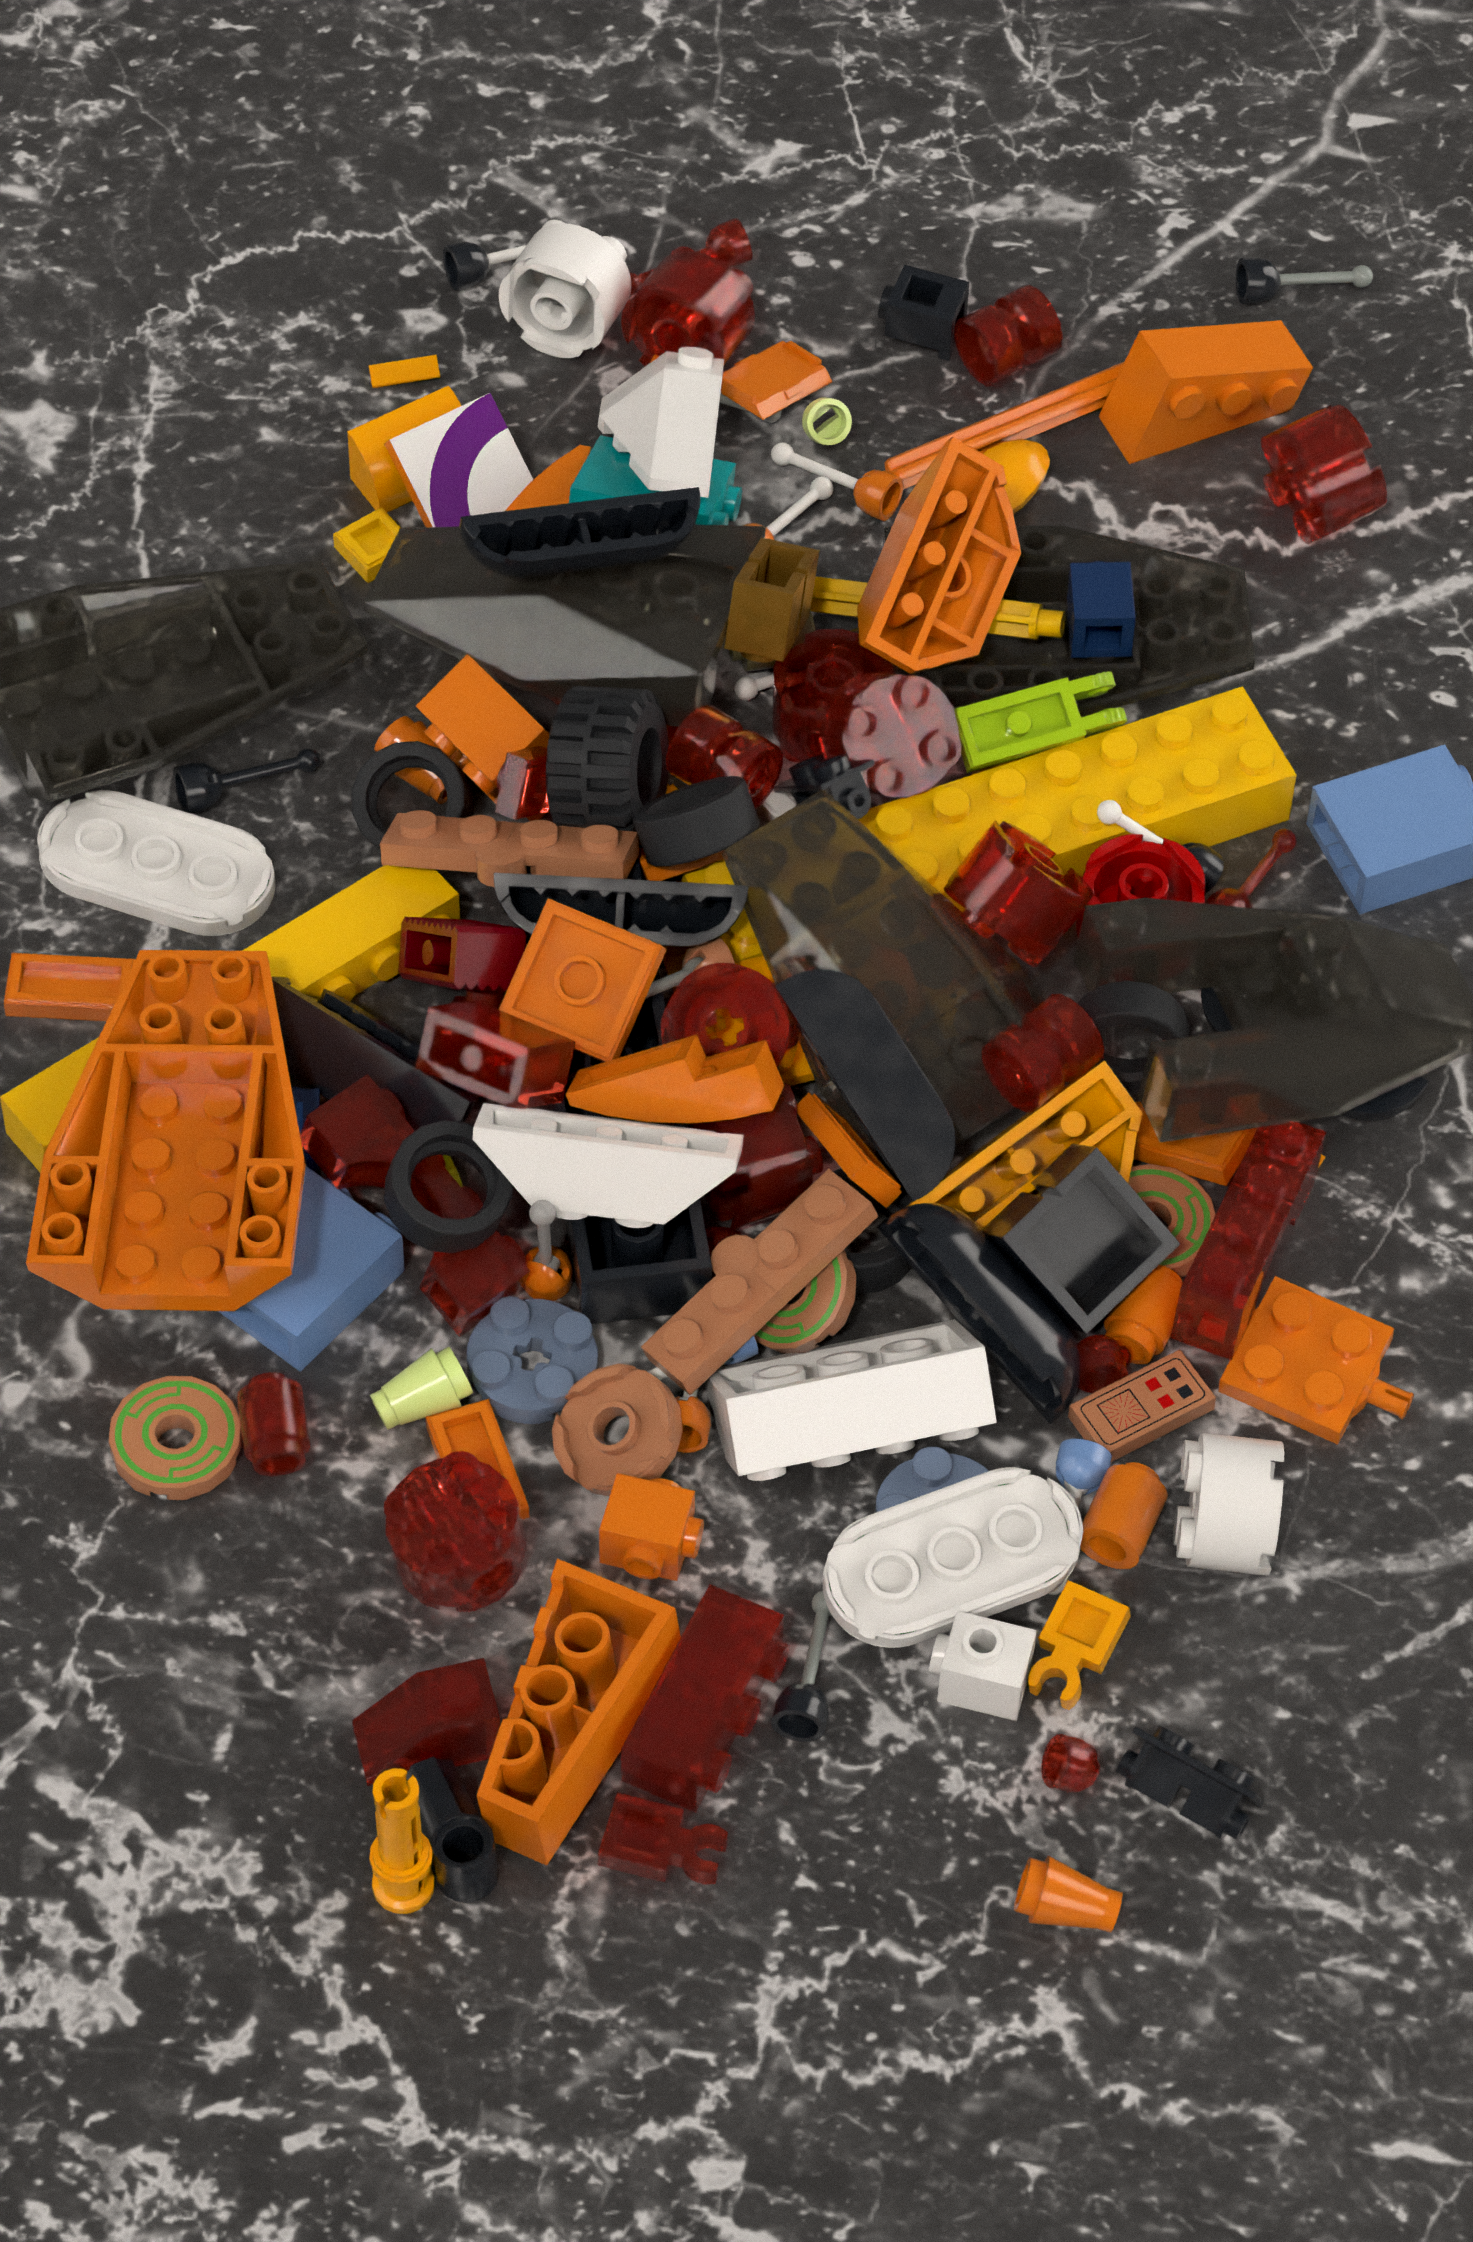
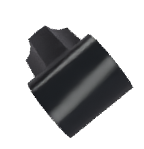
[406,1756,499,1903]

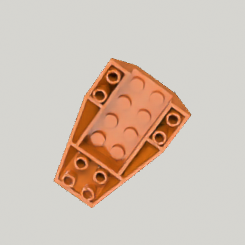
[26,950,306,1311]

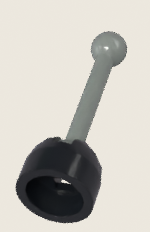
[1236,258,1373,304]
[771,1590,832,1742]

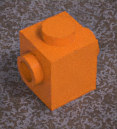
[599,1473,704,1581]

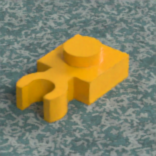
[1028,1580,1131,1710]

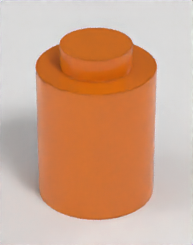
[1080,1462,1168,1569]

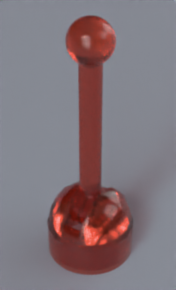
[630,218,753,295]
[1198,829,1297,943]

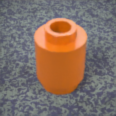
[1103,1265,1189,1364]

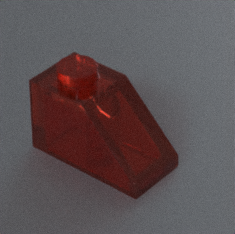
[352,1658,500,1786]

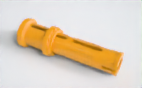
[369,1768,435,1914]

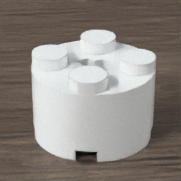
[499,220,631,358]
[1173,1433,1284,1576]

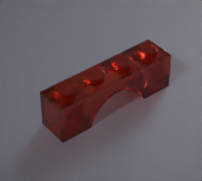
[300,1074,530,1337]
[1170,1111,1326,1360]

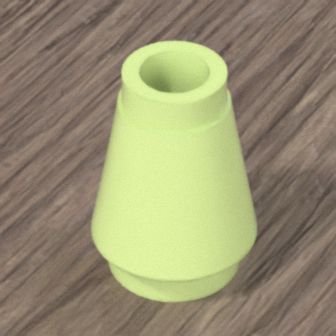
[370,1347,473,1430]

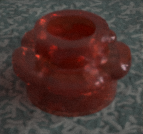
[1077,1335,1131,1394]

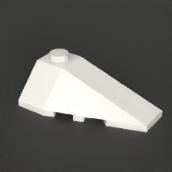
[598,347,724,498]

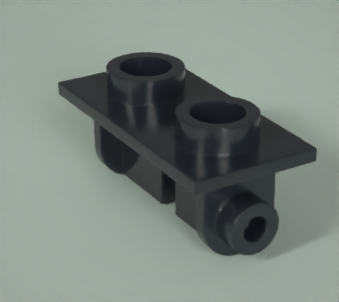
[773,753,875,821]
[1116,1725,1264,1840]

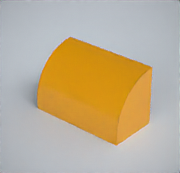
[347,385,462,513]

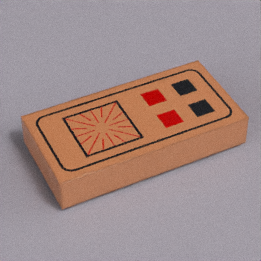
[1068,1349,1216,1462]

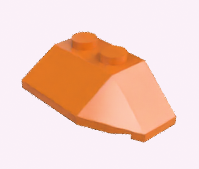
[857,437,1021,674]

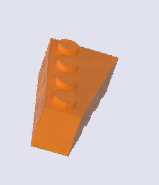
[477,1558,684,1866]

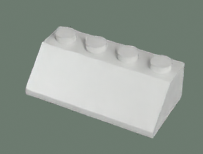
[704,1319,997,1481]

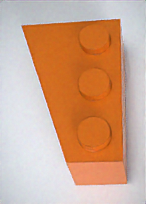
[1098,320,1313,464]

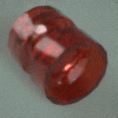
[954,285,1063,386]
[666,705,783,810]
[982,994,1105,1112]

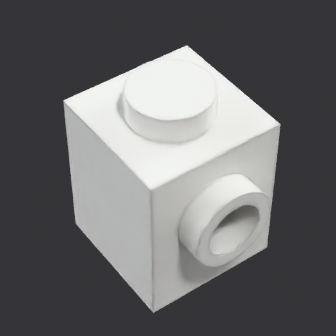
[929,1611,1037,1721]

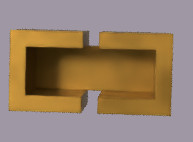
[724,537,820,663]

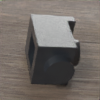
[878,265,970,361]

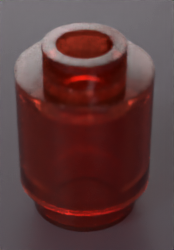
[237,1372,311,1476]

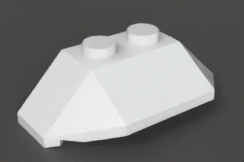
[473,1103,744,1228]

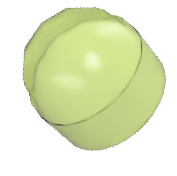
[802,397,852,445]

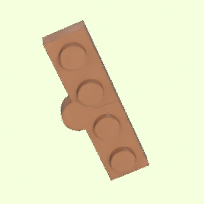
[380,810,639,887]
[641,1169,879,1395]

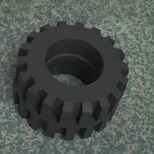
[546,686,669,845]

